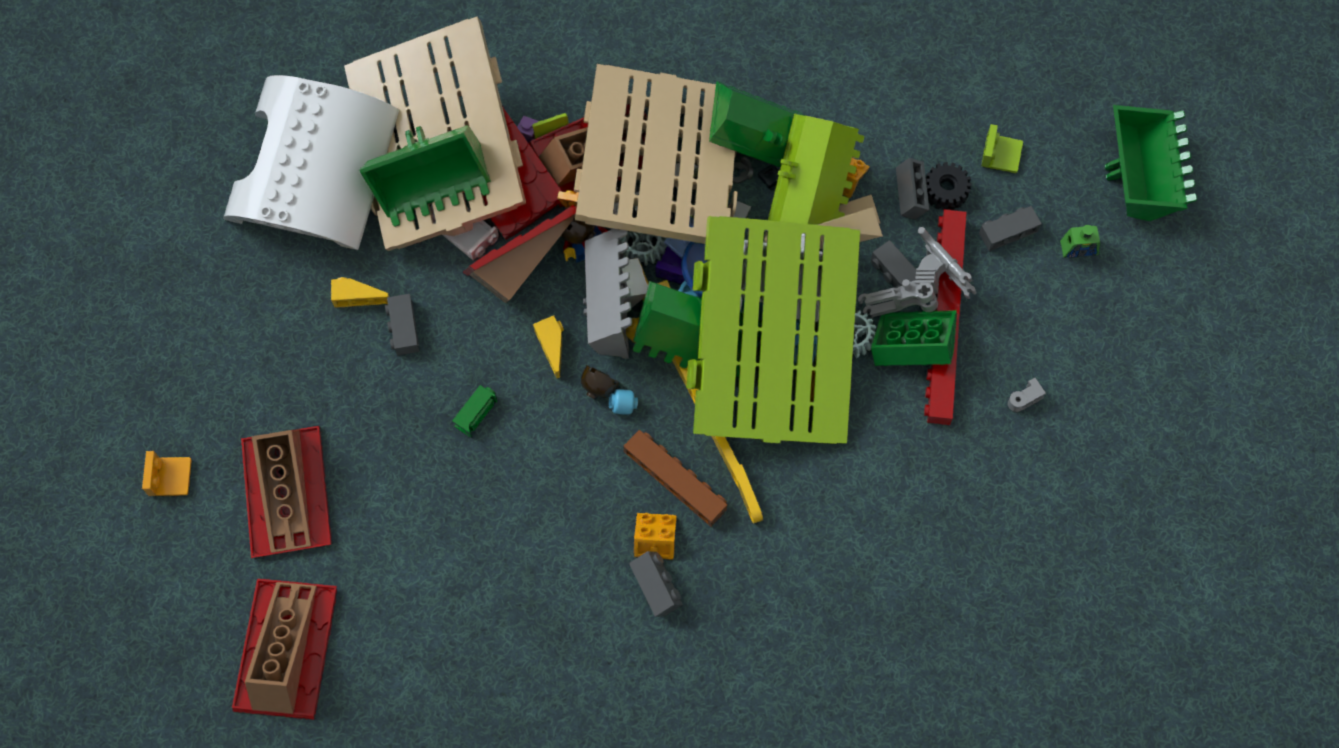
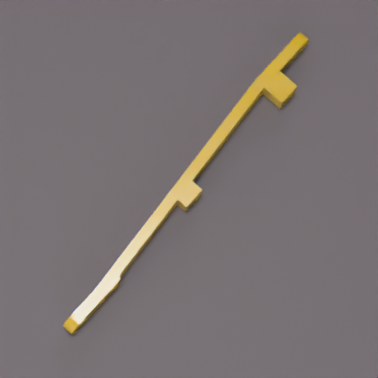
[634,257,763,524]

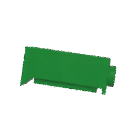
[452,385,497,439]

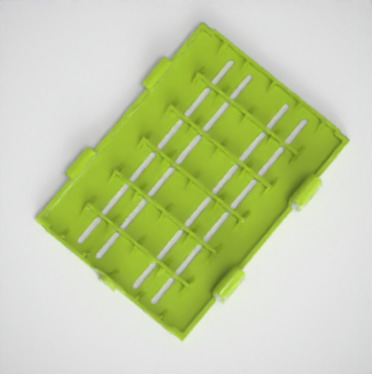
[686,216,860,444]

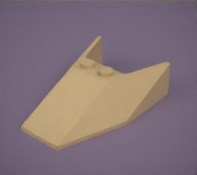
[764,194,882,249]

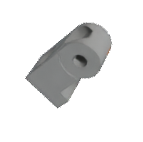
[1008,378,1046,412]

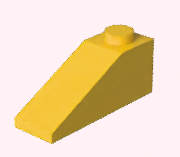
[331,277,389,307]
[533,315,564,378]

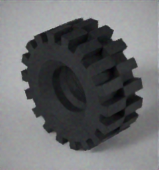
[926,162,972,210]

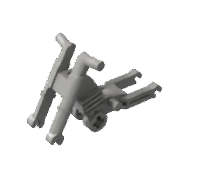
[858,227,976,318]

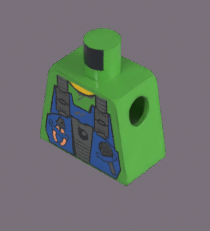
[1060,225,1100,258]

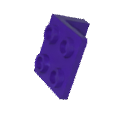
[656,246,685,285]

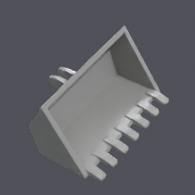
[583,228,632,359]

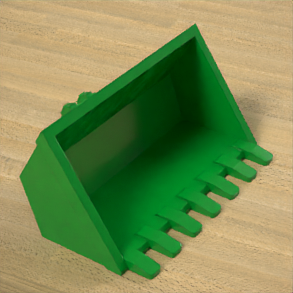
[709,81,807,167]
[1105,105,1197,221]

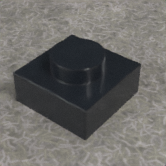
[758,164,779,189]

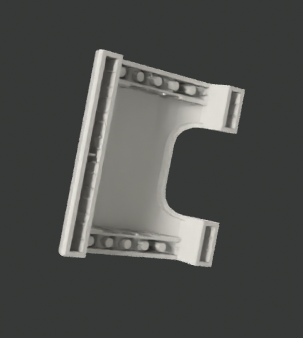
[223,75,399,250]

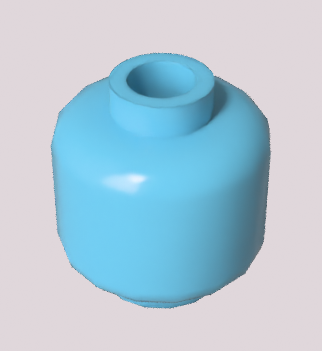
[609,389,638,415]

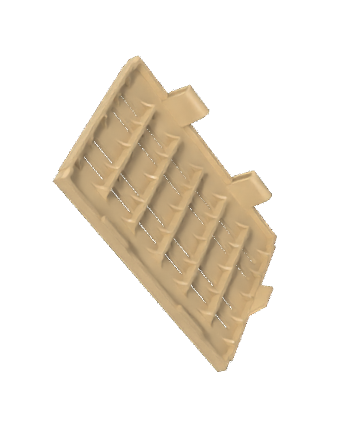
[344,17,526,251]
[574,64,737,244]

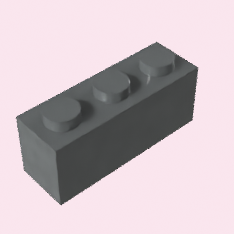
[896,158,929,220]
[979,206,1042,251]
[871,240,916,288]
[385,294,420,356]
[629,551,683,617]

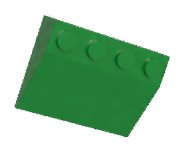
[871,310,957,366]

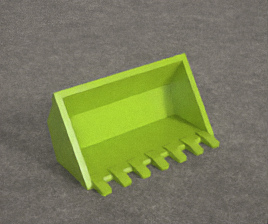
[768,114,864,225]

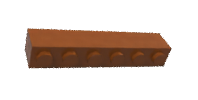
[623,430,727,527]

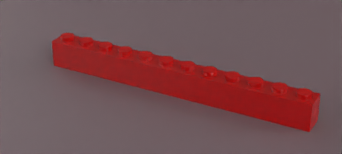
[924,210,966,425]

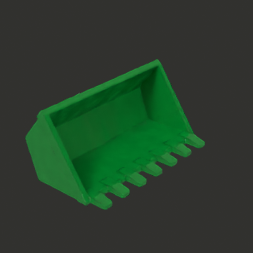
[359,125,491,227]
[633,281,762,378]

